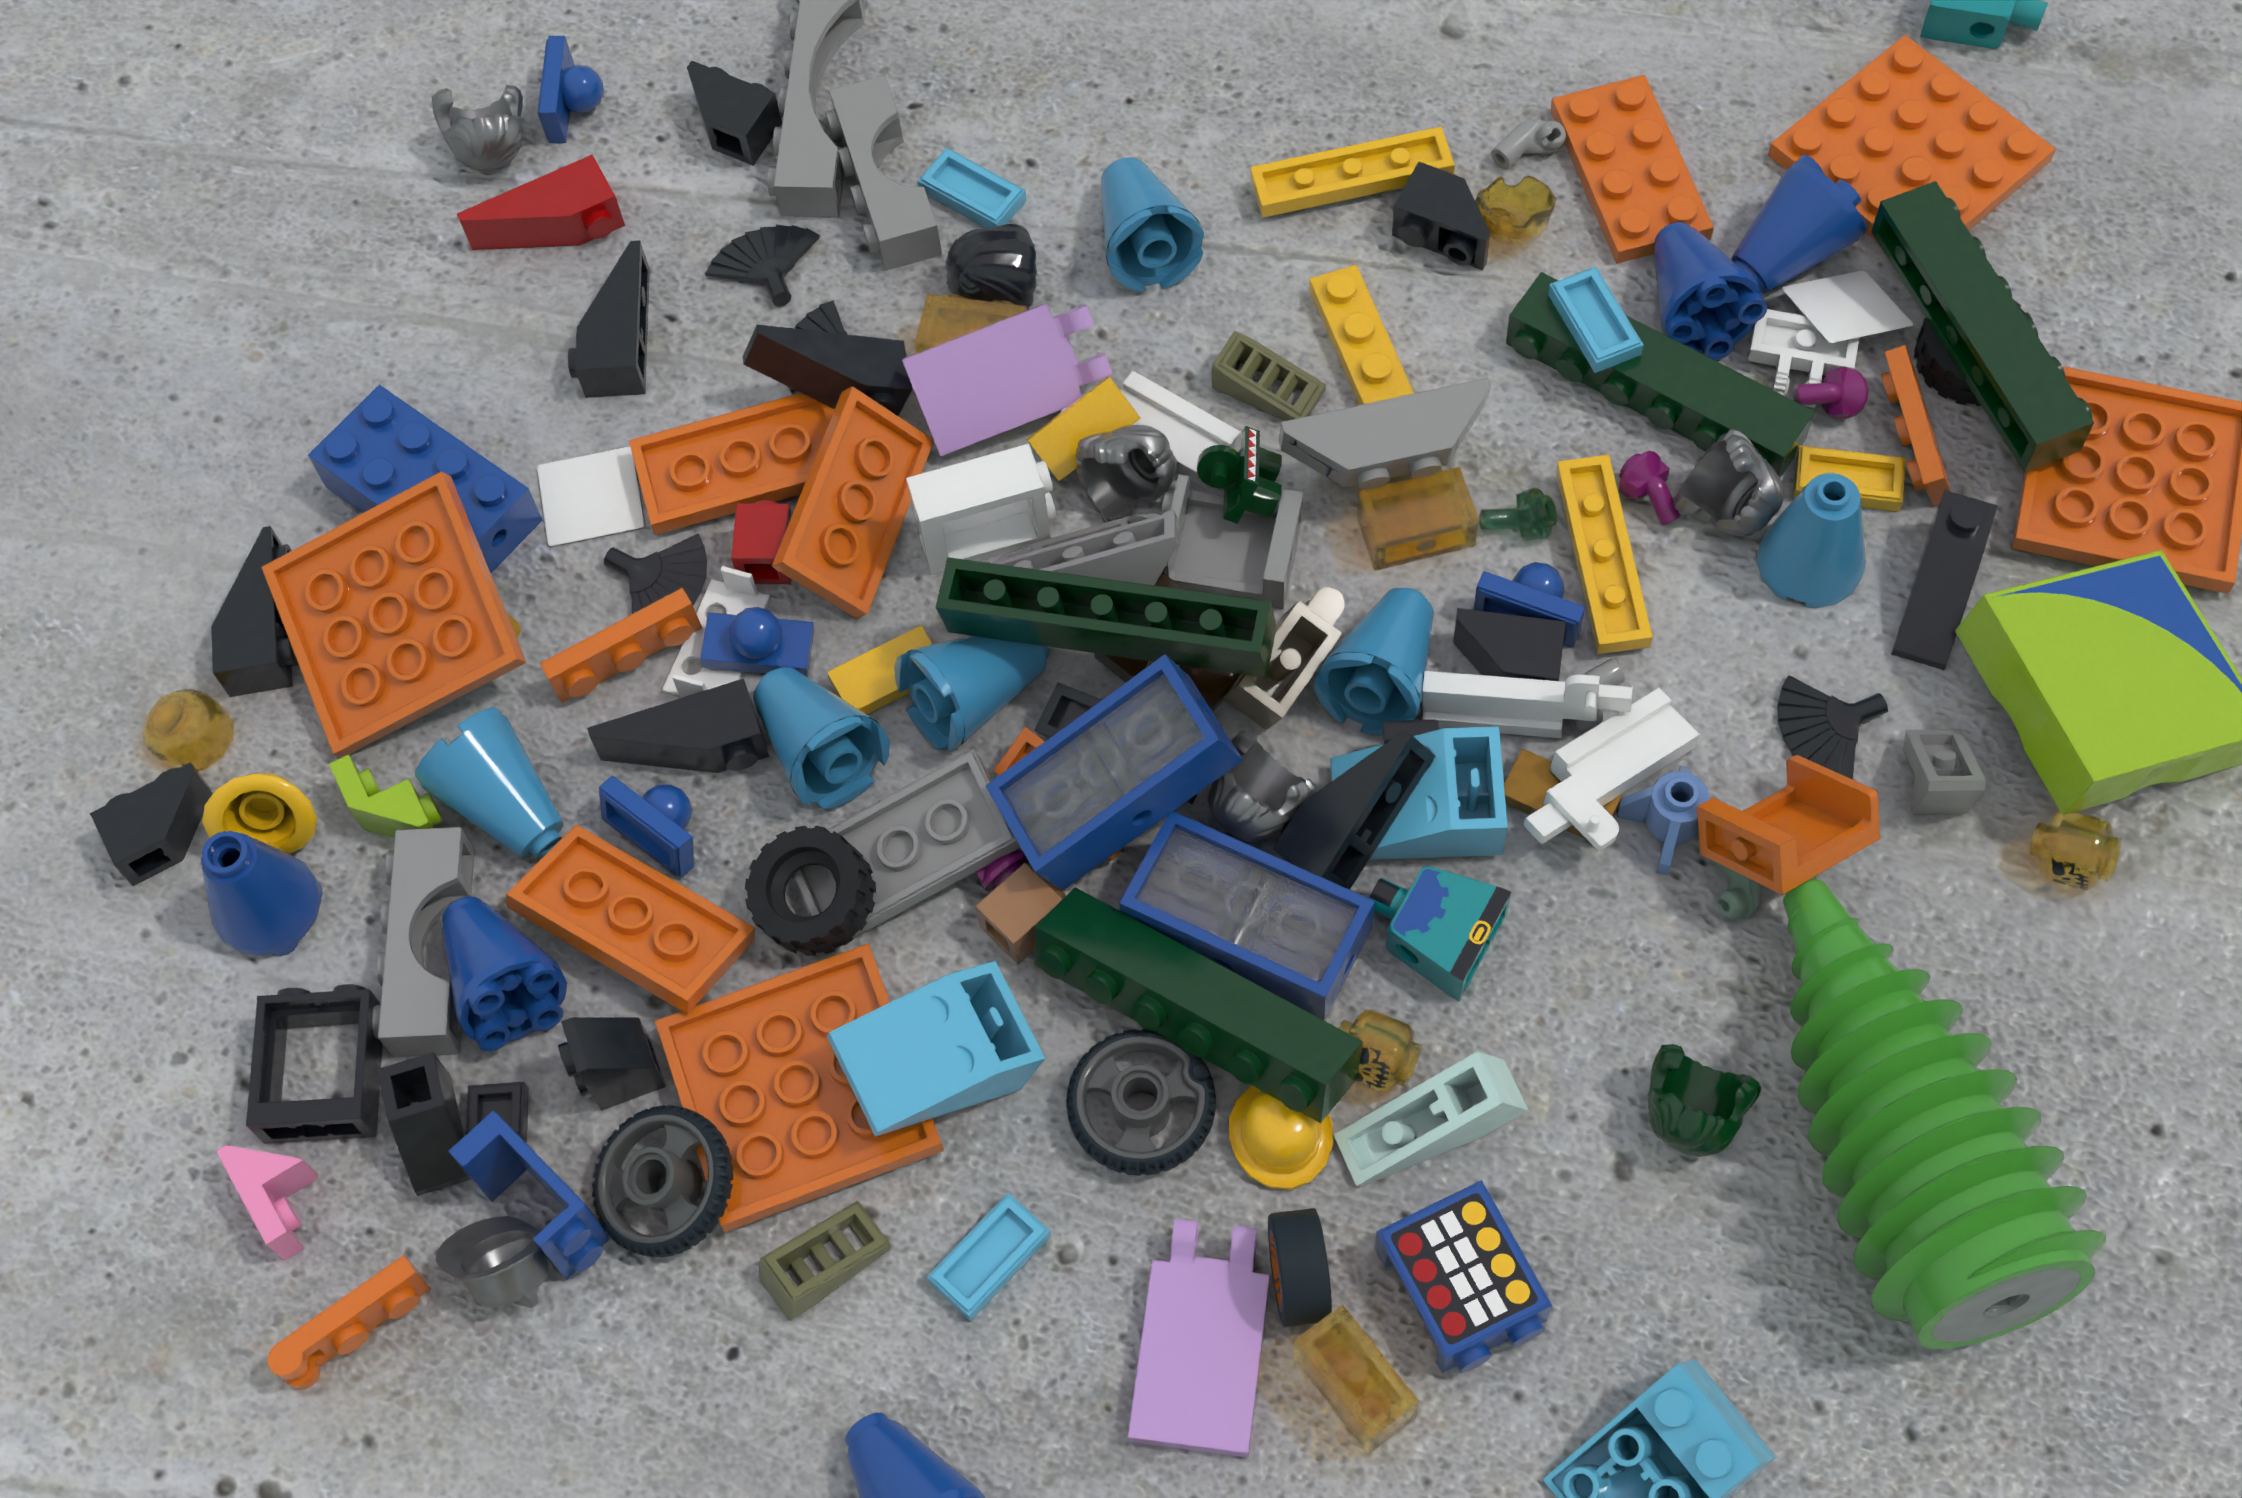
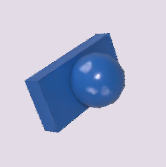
[537,36,604,143]
[1474,562,1585,647]
[700,607,814,677]
[599,775,694,878]

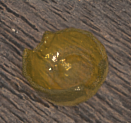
[1475,176,1556,245]
[143,689,234,771]

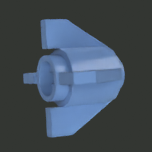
[1617,766,1710,875]

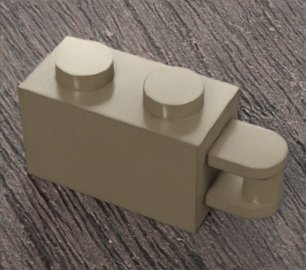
[1223,587,1345,730]

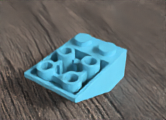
[1330,726,1508,860]
[826,961,1046,1136]
[1542,1359,1777,1498]

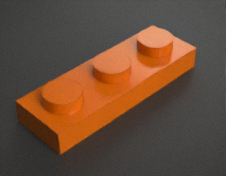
[1881,345,1952,507]
[539,588,703,703]

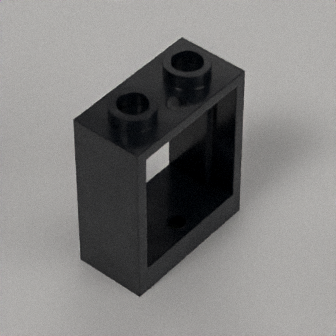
[246,984,383,1144]

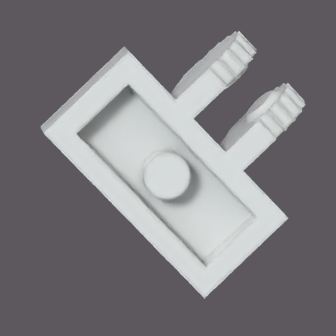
[1748,309,1860,408]

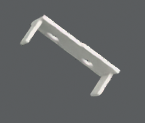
[662,566,770,698]

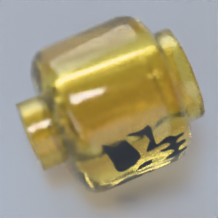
[2030,811,2121,890]
[1339,1009,1422,1093]

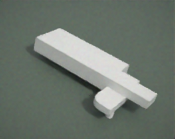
[1061,371,1241,490]
[1422,671,1633,738]
[1523,688,1700,852]

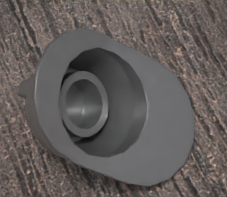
[435,1216,549,1308]

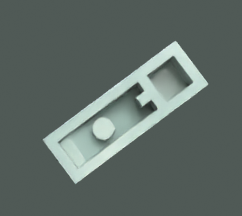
[1333,1051,1529,1187]

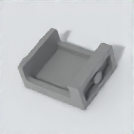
[1159,474,1303,609]

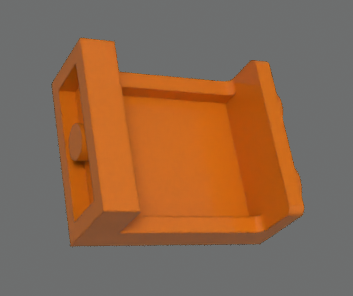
[1697,755,1880,895]

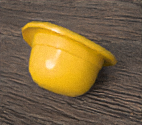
[202,772,317,854]
[1228,1085,1333,1190]

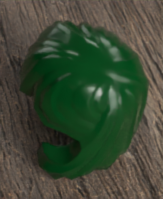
[1648,1044,1761,1157]

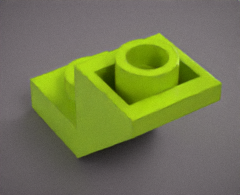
[329,754,443,838]

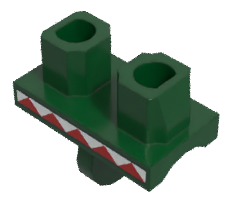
[1197,426,1282,524]

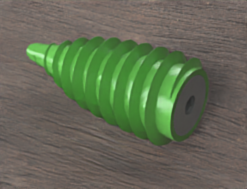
[1783,876,2106,1349]

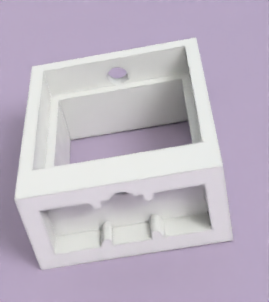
[906,443,1057,575]

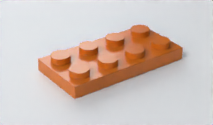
[1550,75,1714,264]
[772,386,934,619]
[629,393,834,535]
[506,824,755,1014]

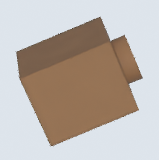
[975,863,1066,964]

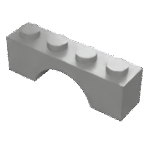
[825,75,942,271]
[372,827,475,1057]

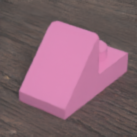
[216,1145,318,1261]

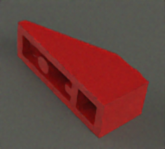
[457,154,625,250]

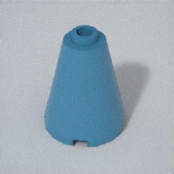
[1101,157,1205,291]
[1757,473,1866,609]
[1314,588,1434,736]
[894,636,1049,751]
[753,667,890,809]
[415,707,564,859]

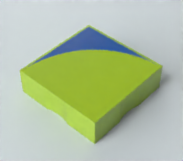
[1955,550,2242,815]

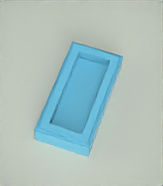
[918,147,1027,228]
[1548,266,1643,373]
[927,1193,1052,1321]

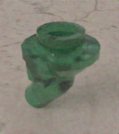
[1479,488,1557,540]

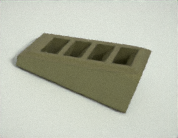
[1211,331,1326,421]
[759,1201,891,1321]

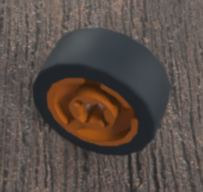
[1268,1208,1332,1327]

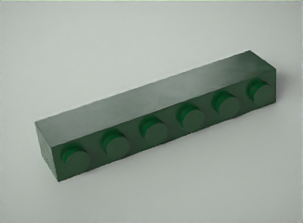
[1871,181,2094,473]
[1506,272,1815,478]
[935,557,1277,678]
[1034,887,1363,1123]

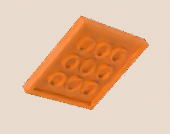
[1768,35,2056,241]
[2011,366,2242,594]
[261,471,527,757]
[655,943,944,1232]

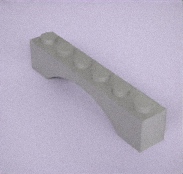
[767,0,867,218]

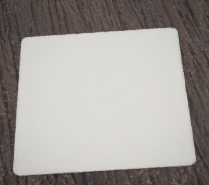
[1782,270,1913,343]
[537,447,644,546]

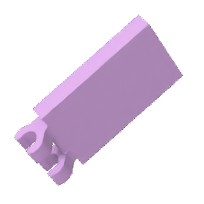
[902,302,1113,457]
[1128,1218,1270,1458]

